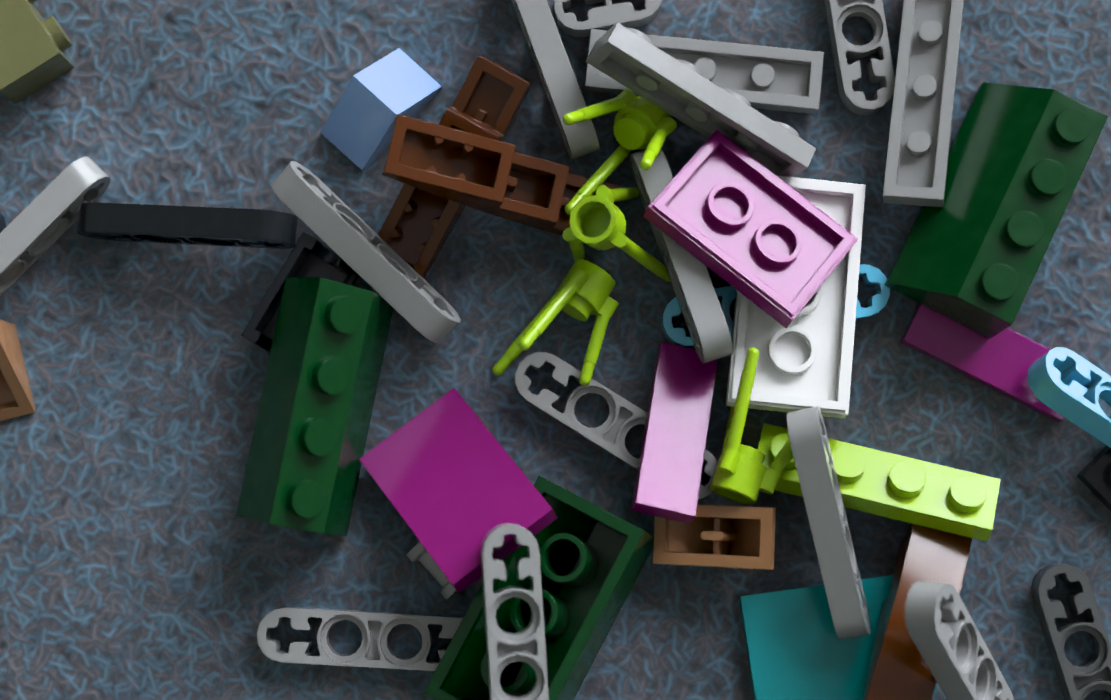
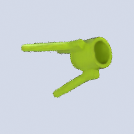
[562,88,677,215]
[562,185,671,282]
[492,259,619,386]
[709,347,793,505]

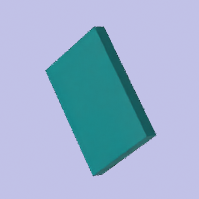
[738,574,937,700]

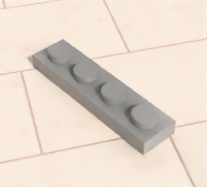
[883,0,964,207]
[585,22,816,177]
[585,29,824,114]

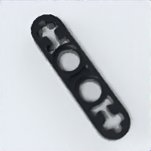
[77,202,298,249]

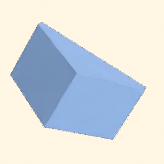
[320,48,442,172]

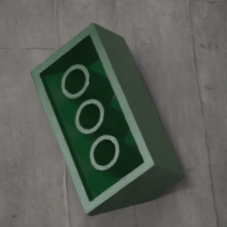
[884,82,1108,339]
[236,277,393,536]
[423,476,654,700]

